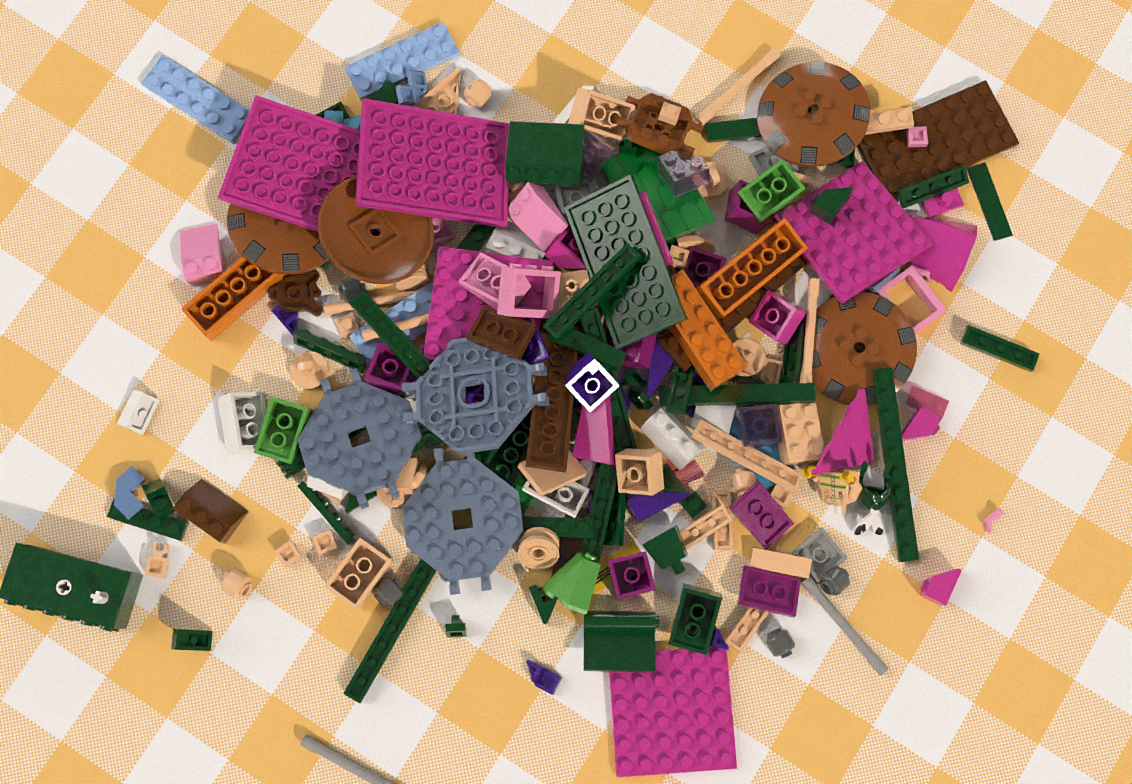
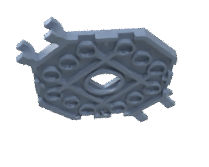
[402,338,550,454]
[297,368,422,509]
[402,448,524,595]

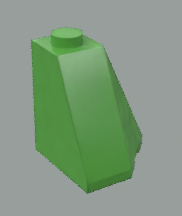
[542,552,601,615]

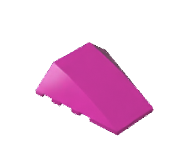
[909,215,977,292]

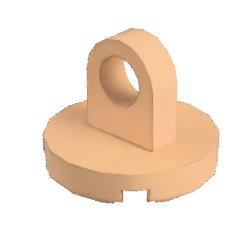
[692,162,729,199]
[733,338,766,377]
[290,351,329,390]

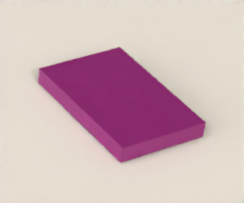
[729,481,794,549]
[737,565,801,618]

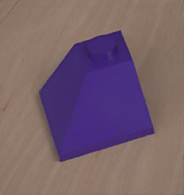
[564,352,619,412]

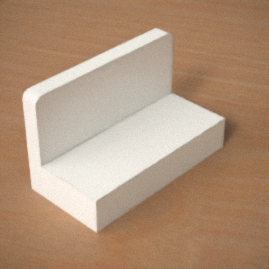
[117,390,160,435]

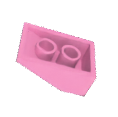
[508,182,568,252]
[180,223,226,285]
[458,252,531,310]

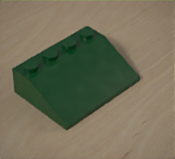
[505,121,585,185]

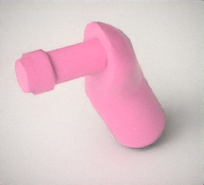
[908,264,931,282]
[983,508,1004,533]

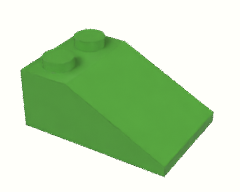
[737,159,806,223]
[254,397,314,464]

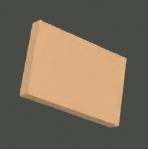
[518,450,587,496]

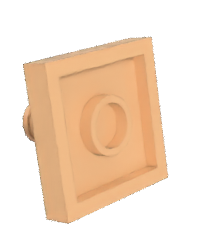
[557,269,593,311]

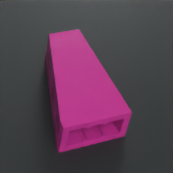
[572,395,615,465]

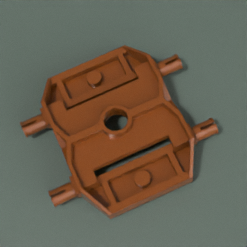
[616,93,703,157]

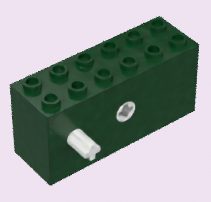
[0,543,143,632]

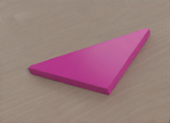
[811,389,874,475]

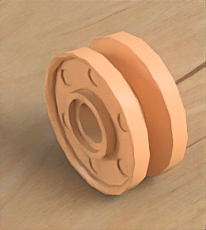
[518,527,560,570]

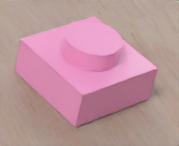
[906,126,928,147]

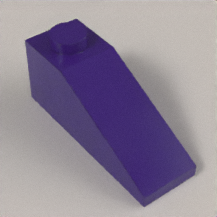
[646,341,673,399]
[626,492,690,523]

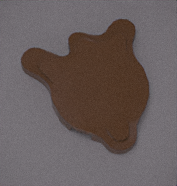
[268,270,323,317]

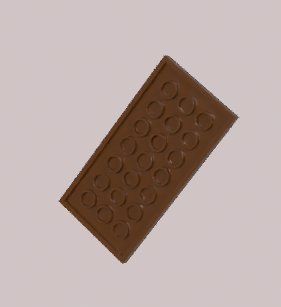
[858,80,1019,199]

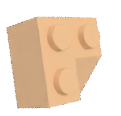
[615,448,664,496]

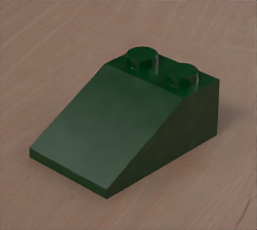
[668,583,722,655]

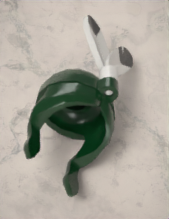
[854,460,892,535]

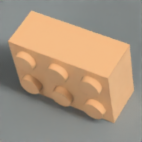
[568,88,635,141]
[772,402,824,466]
[324,538,394,610]

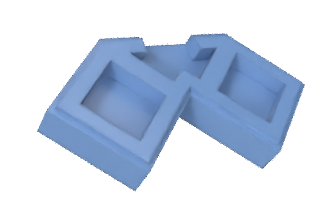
[396,70,428,107]
[114,466,146,520]

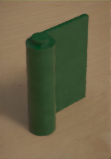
[583,610,660,672]

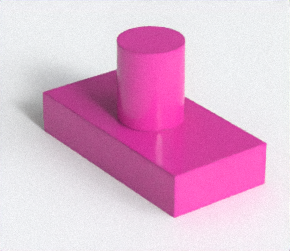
[921,188,964,218]

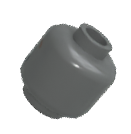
[338,278,367,303]
[820,566,850,596]
[374,577,403,607]
[766,627,795,659]

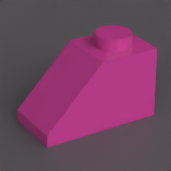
[901,406,942,441]
[919,568,962,606]

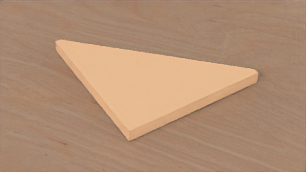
[414,67,461,115]

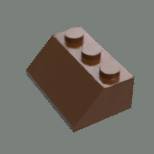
[172,479,249,544]

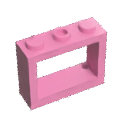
[497,263,561,318]
[874,266,947,334]

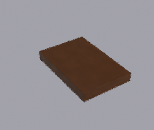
[466,305,537,360]

